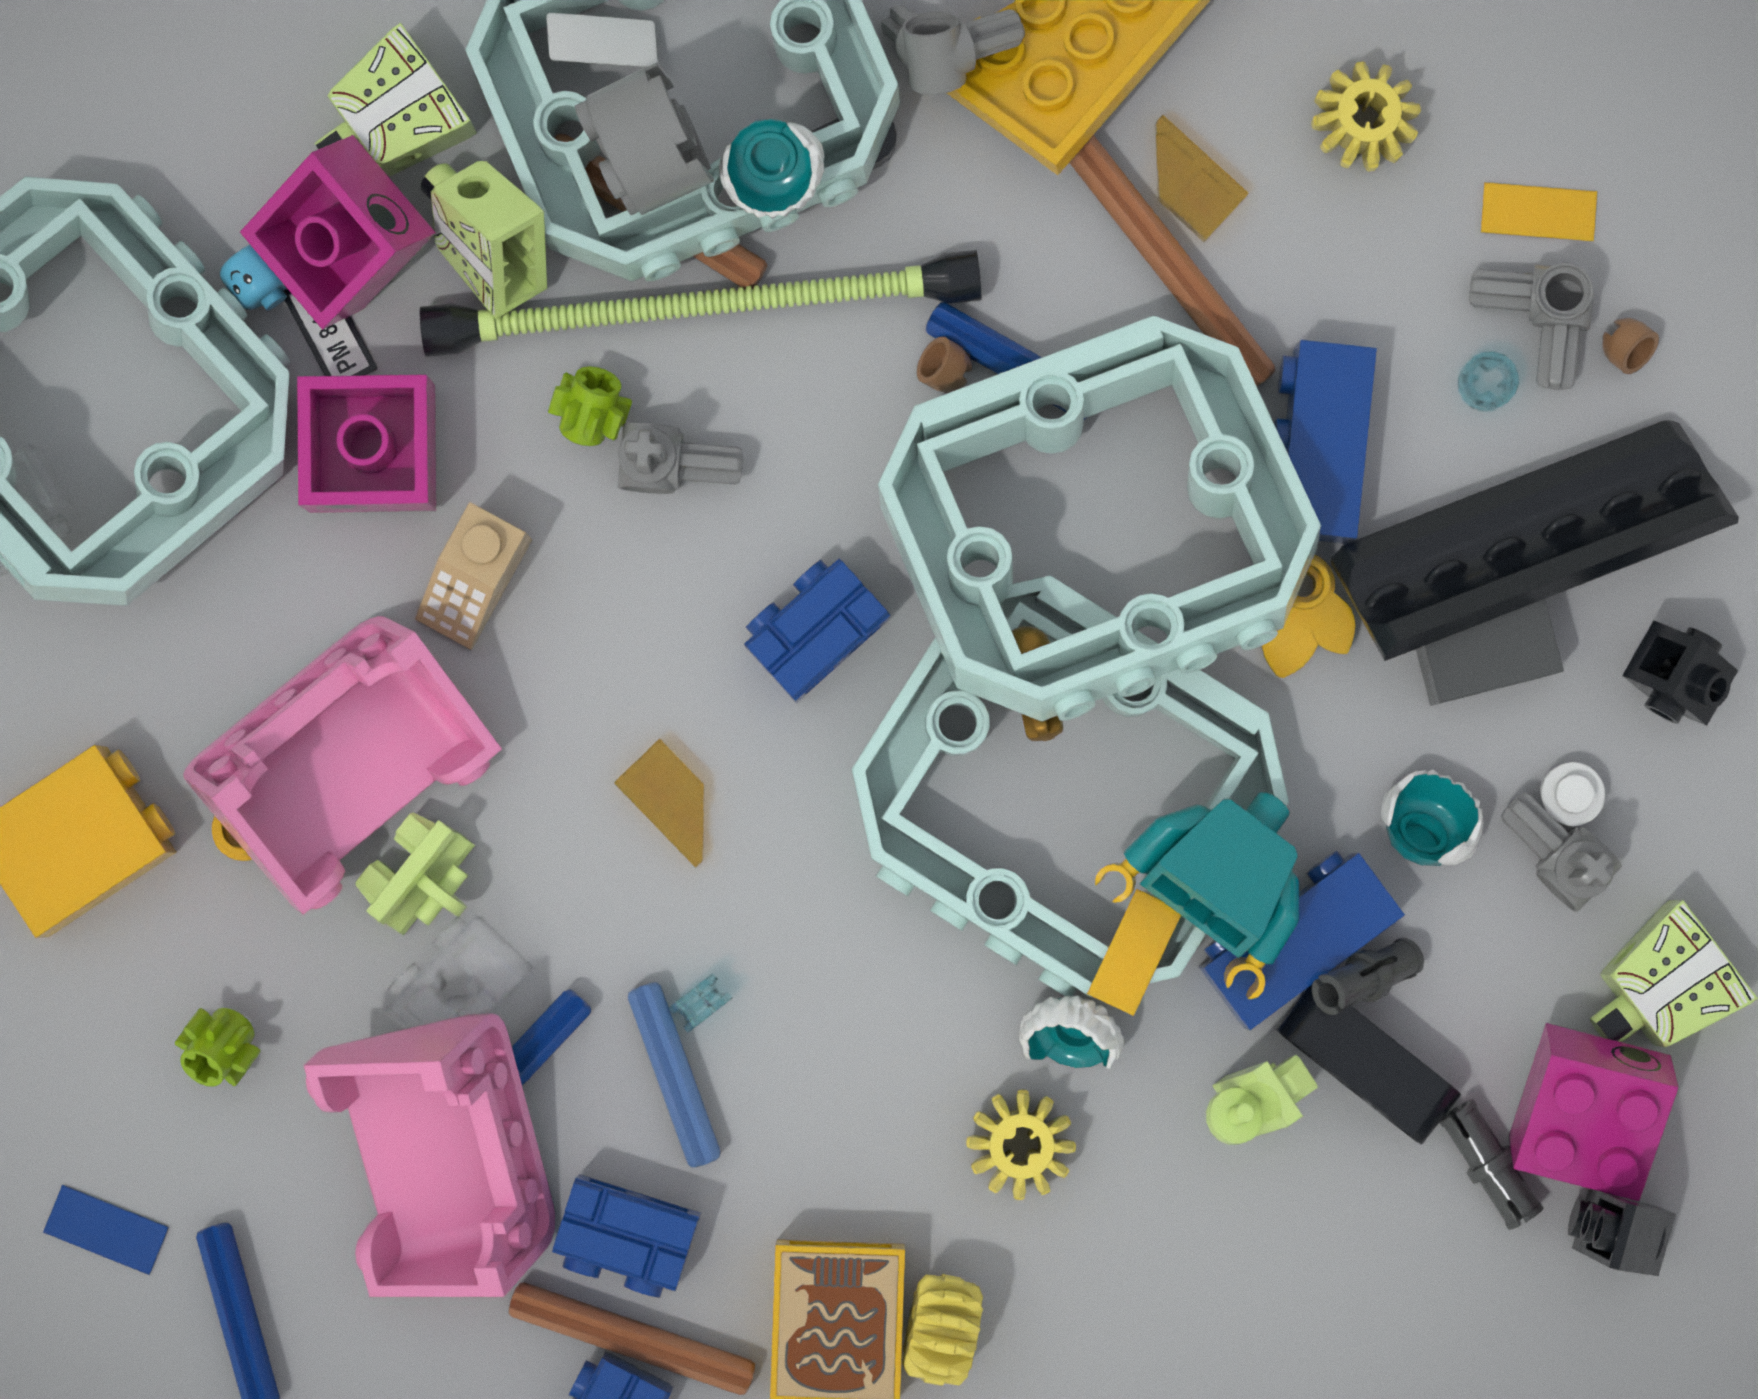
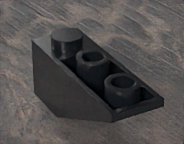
[1568,1189,1676,1276]

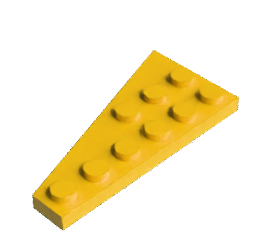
[947,0,1210,175]

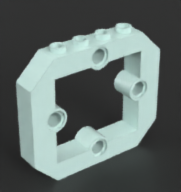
[465,0,900,281]
[0,176,290,606]
[878,316,1321,722]
[852,576,1289,997]

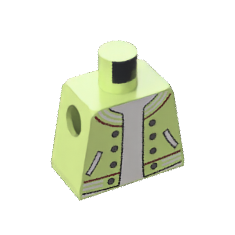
[314,23,477,176]
[421,161,547,319]
[1589,900,1758,1047]

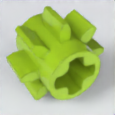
[548,366,632,446]
[175,1008,261,1087]

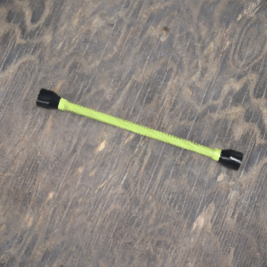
[419,250,982,357]

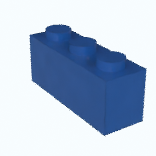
[1274,340,1377,544]
[1199,851,1405,1030]

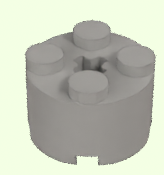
[575,62,714,215]

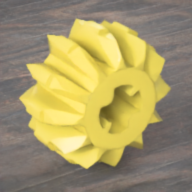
[1311,61,1421,172]
[966,1089,1076,1200]
[902,1274,983,1386]

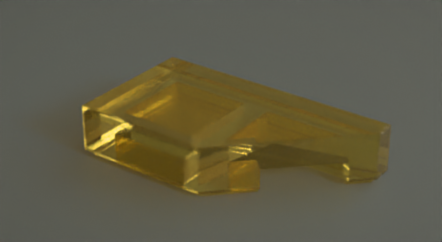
[1155,115,1249,243]
[614,738,705,868]

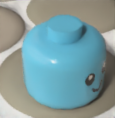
[220,244,287,311]

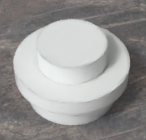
[1540,762,1605,826]

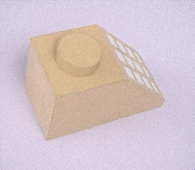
[415,502,533,650]

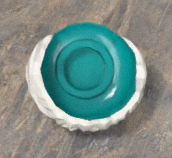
[719,118,825,219]
[1381,769,1484,866]
[1019,995,1124,1069]

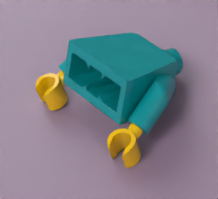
[1095,792,1299,999]

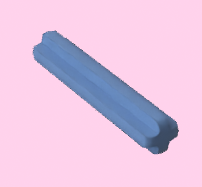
[628,982,721,1168]

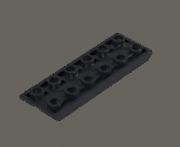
[1331,420,1739,661]

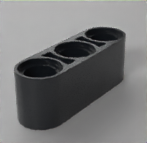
[1275,985,1461,1145]

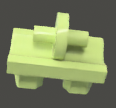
[356,812,475,935]
[1206,1055,1318,1145]

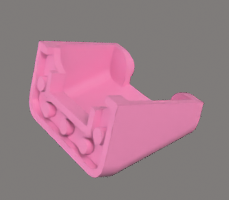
[183,616,502,915]
[304,1013,555,1297]

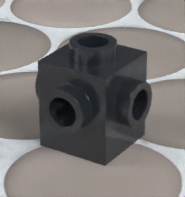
[1622,620,1738,726]

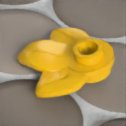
[1261,555,1356,678]

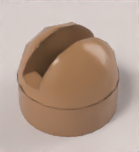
[1602,317,1659,374]
[917,337,973,393]

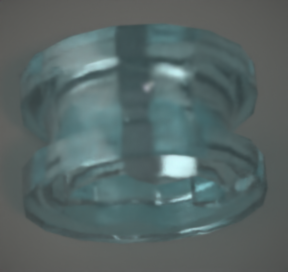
[1457,351,1519,412]
[669,973,732,1033]

